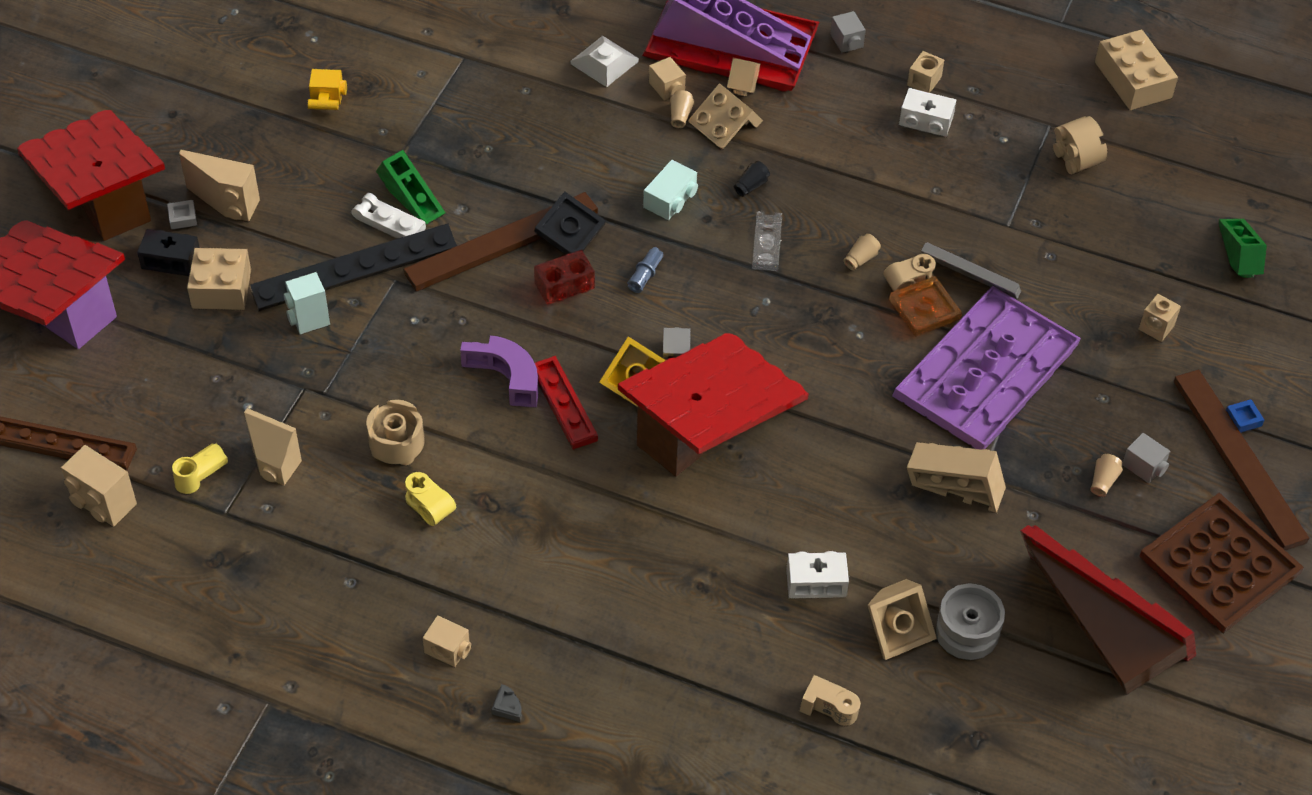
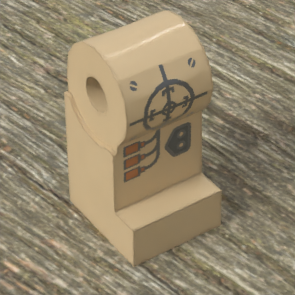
[800,675,861,726]

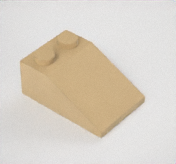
[179,150,260,222]

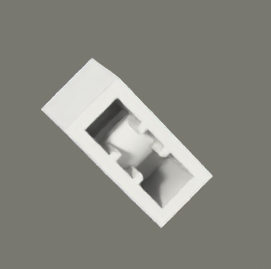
[899,88,956,137]
[787,551,849,598]

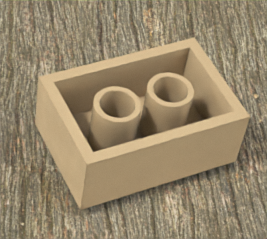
[1095,30,1178,110]

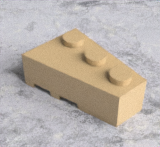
[907,442,1006,513]

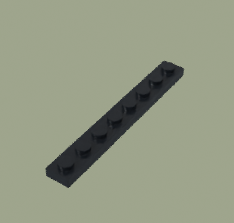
[250,223,457,312]

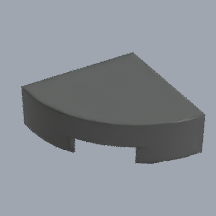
[491,684,522,722]

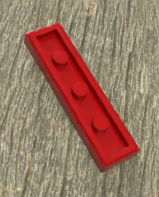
[535,356,598,450]

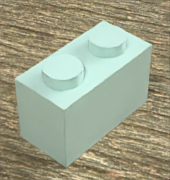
[643,160,698,220]
[283,272,330,334]

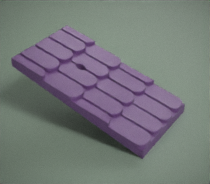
[892,286,1081,450]

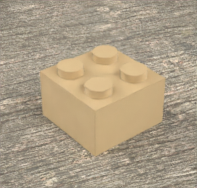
[187,248,251,310]
[61,445,137,527]

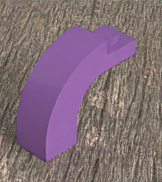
[460,336,538,407]

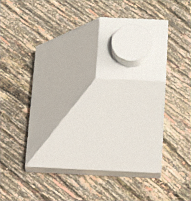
[571,36,639,87]

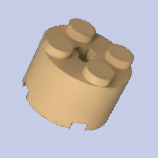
[1053,116,1107,174]
[366,400,424,465]

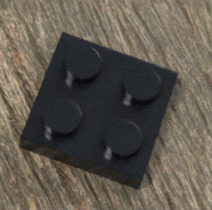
[534,191,606,261]

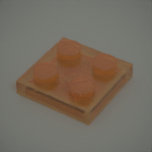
[889,276,962,337]

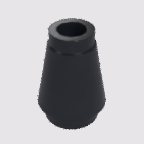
[733,161,770,197]

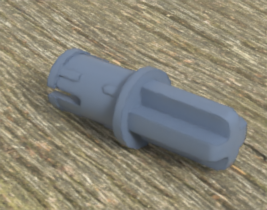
[627,247,663,293]

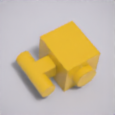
[308,69,347,110]

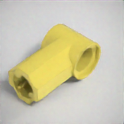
[172,443,228,494]

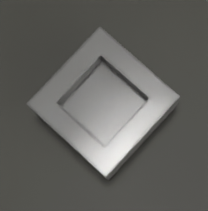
[167,200,197,229]

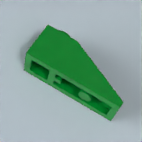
[376,150,446,225]
[1219,219,1267,278]

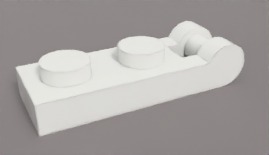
[351,193,426,239]

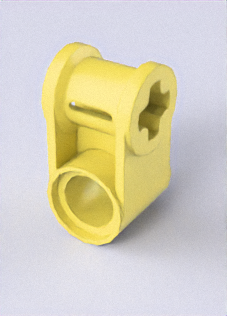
[405,472,456,526]

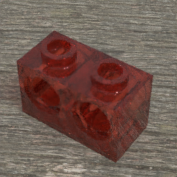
[534,250,595,305]

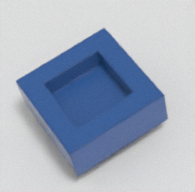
[1226,399,1264,433]

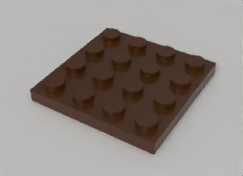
[1139,493,1304,634]

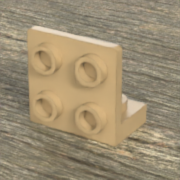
[688,83,763,149]

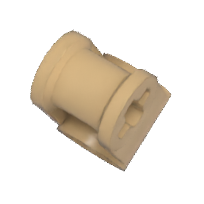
[883,254,936,297]

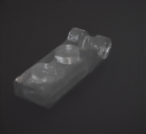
[752,211,782,271]

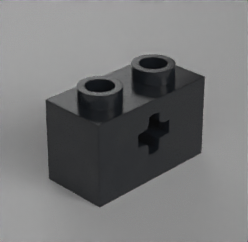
[137,229,200,276]

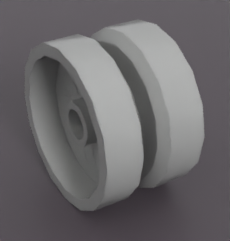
[935,583,1005,660]

